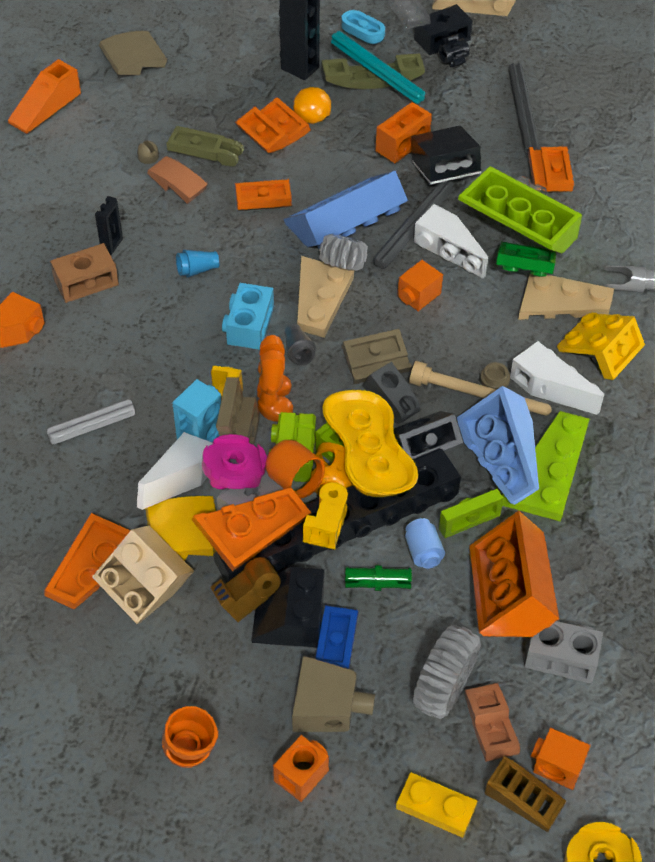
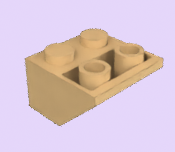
[92,525,194,624]

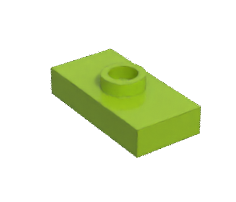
[439,489,503,538]

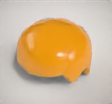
[293,87,331,124]

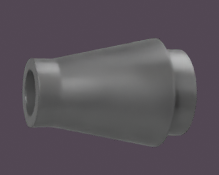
[284,324,316,365]

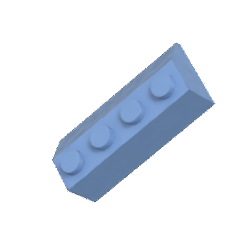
[283,170,408,249]

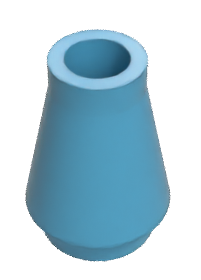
[176,250,219,278]

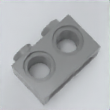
[524,620,603,684]

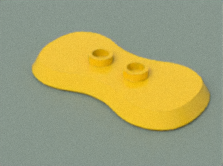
[323,390,418,497]

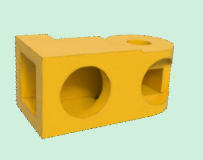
[303,482,348,550]

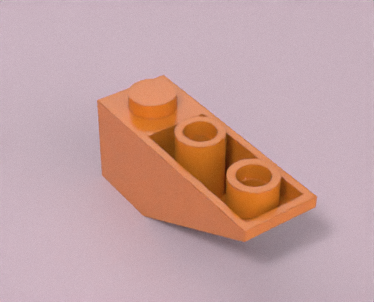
[8,59,81,134]

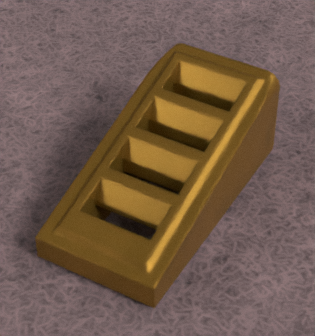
[485,756,566,832]

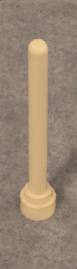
[409,361,552,416]

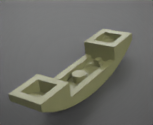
[321,53,425,89]

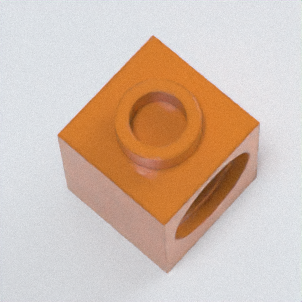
[531,727,591,790]
[273,735,329,802]

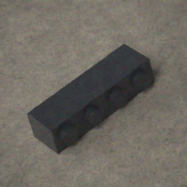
[279,0,320,81]

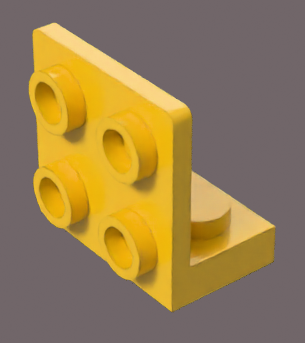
[557,313,645,380]

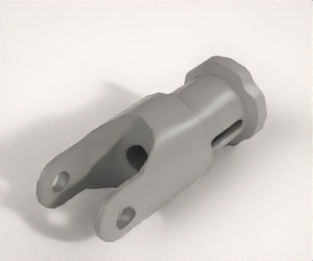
[604,265,655,292]

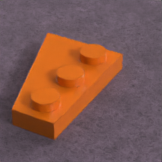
[192,487,311,572]
[44,513,131,610]

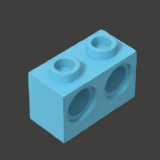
[222,283,274,350]
[172,379,221,443]

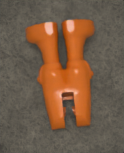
[257,335,293,422]

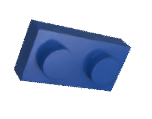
[315,606,358,669]

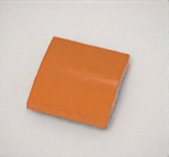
[236,97,311,153]

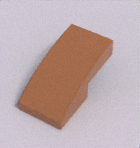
[147,156,208,204]
[465,683,520,761]

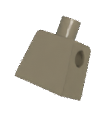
[292,656,375,732]

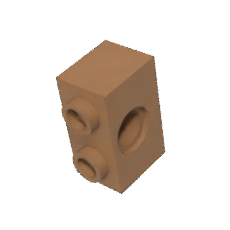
[50,243,119,303]

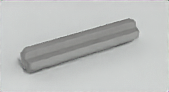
[46,399,135,445]

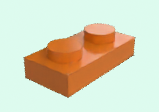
[235,179,292,210]

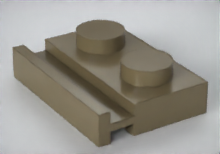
[342,329,412,384]

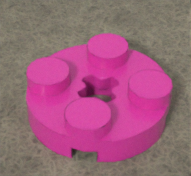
[202,434,267,489]

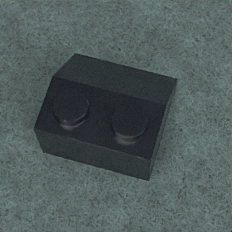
[252,567,325,648]

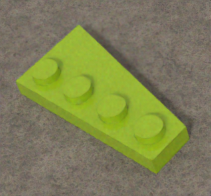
[502,411,590,522]

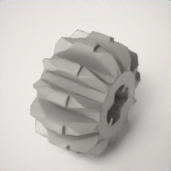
[319,234,368,271]

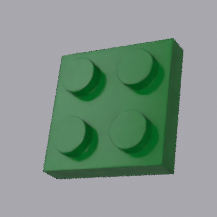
[496,241,556,277]

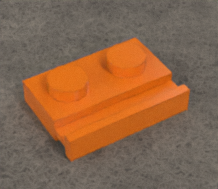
[528,147,574,192]

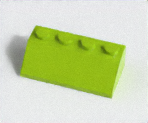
[458,166,582,254]

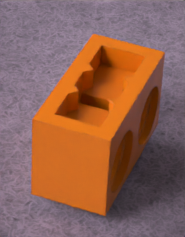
[376,102,432,163]

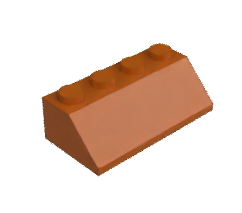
[469,510,559,637]

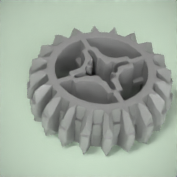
[413,624,481,719]

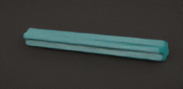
[331,31,426,104]

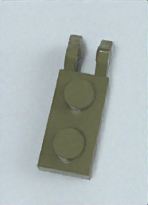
[167,126,244,167]

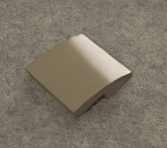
[99,31,167,75]
[216,377,260,446]

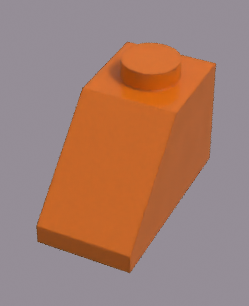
[0,292,45,348]

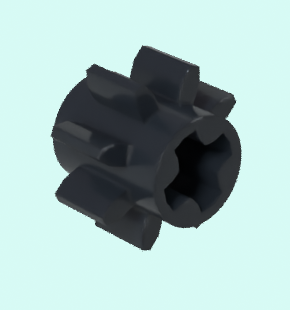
[439,34,470,67]

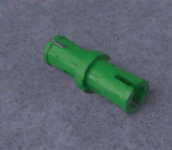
[345,565,412,591]

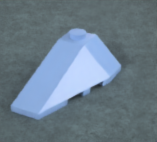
[457,386,539,505]

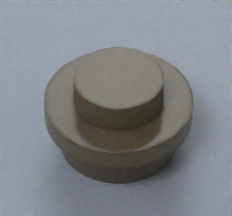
[480,362,510,389]

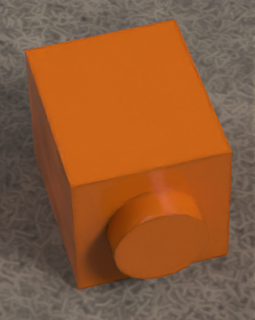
[398,260,443,312]

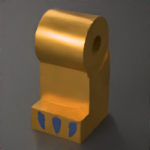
[210,557,281,622]

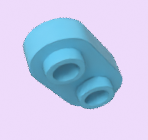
[341,10,385,44]

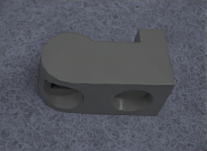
[363,362,420,424]

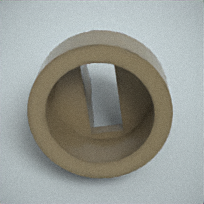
[137,140,159,164]

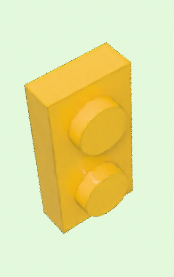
[396,772,478,838]

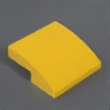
[145,496,216,561]

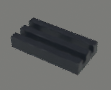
[95,196,123,256]

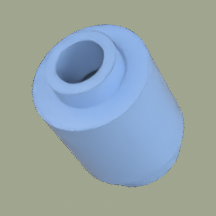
[405,518,445,569]

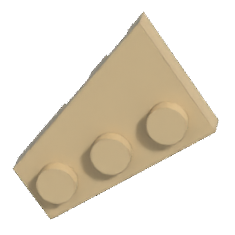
[432,0,516,16]
[297,256,354,338]
[518,274,614,319]

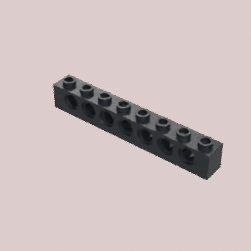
[213,449,461,583]

